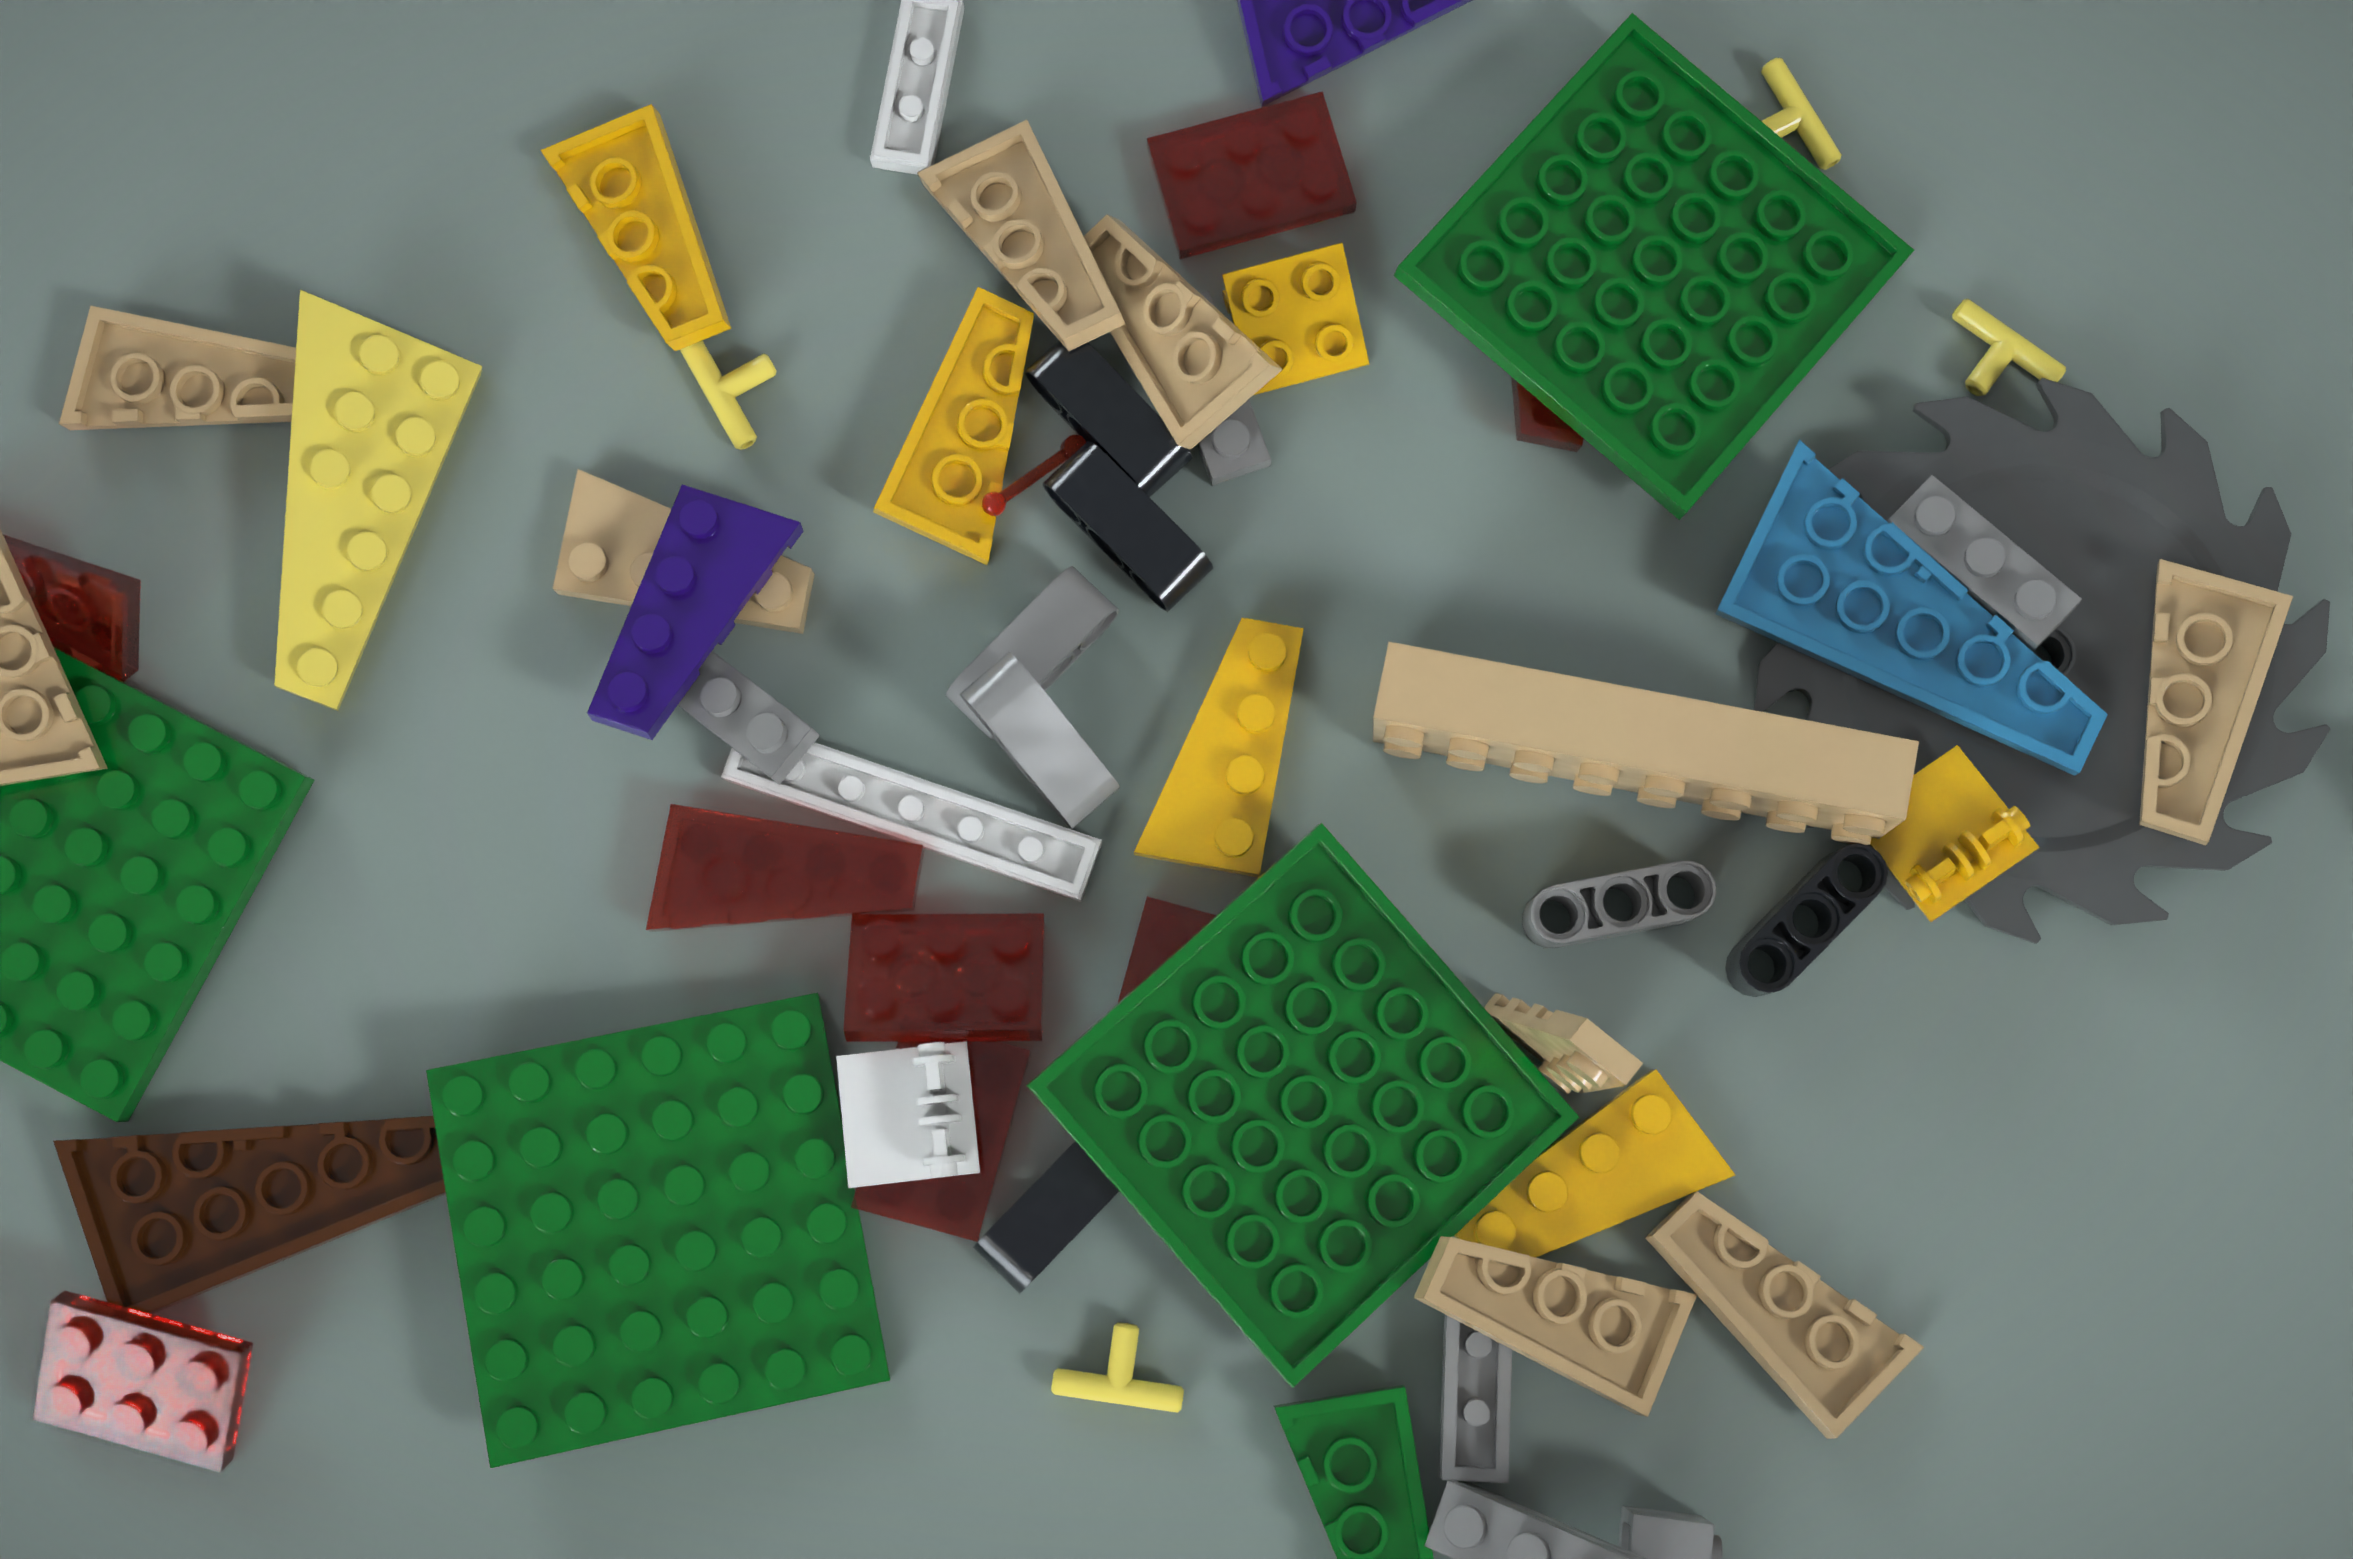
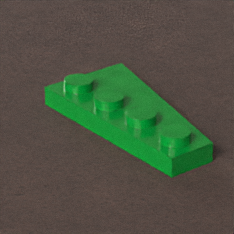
[1273,1385,1434,1559]

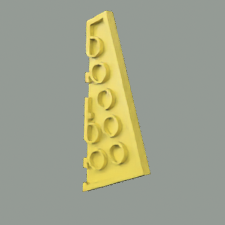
[274,290,482,711]

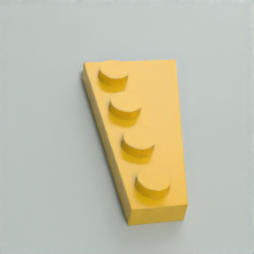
[541,104,732,351]
[873,287,1034,565]
[1134,617,1304,877]
[1455,1069,1735,1258]

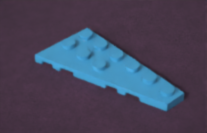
[1715,439,2108,776]

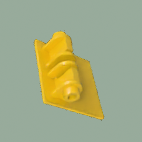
[1222,242,1369,395]
[1870,745,2039,923]

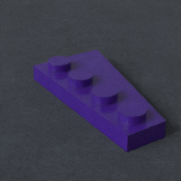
[1237,0,1473,107]
[587,484,804,740]

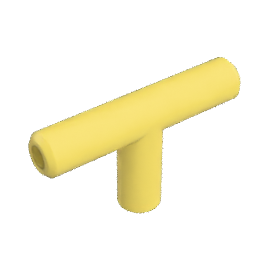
[1761,58,1842,170]
[1952,299,2066,396]
[680,340,777,450]
[1051,1322,1184,1413]

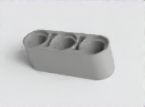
[946,566,1119,740]
[959,652,1120,829]
[1522,861,1716,948]

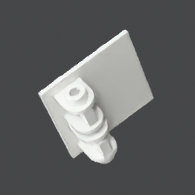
[836,1041,980,1188]

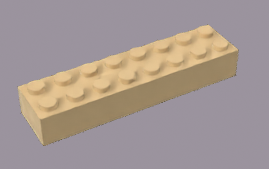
[1373,642,1919,845]

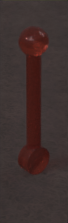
[982,434,1086,516]

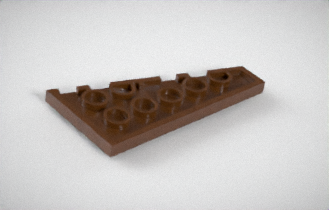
[53,1116,446,1326]

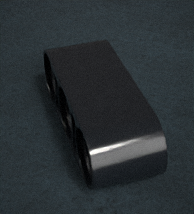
[1025,340,1193,497]
[1042,441,1213,612]
[1725,843,1888,997]
[973,1142,1119,1294]

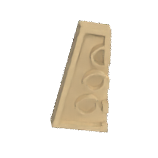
[917,120,1125,351]
[1084,214,1283,449]
[59,305,296,430]
[553,469,815,634]
[0,529,108,786]
[2139,559,2293,845]
[1484,993,1643,1095]
[1645,1192,1924,1439]
[1414,1236,1697,1417]

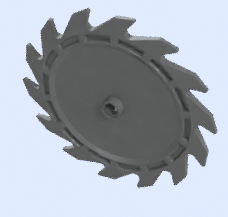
[1754,378,2330,944]

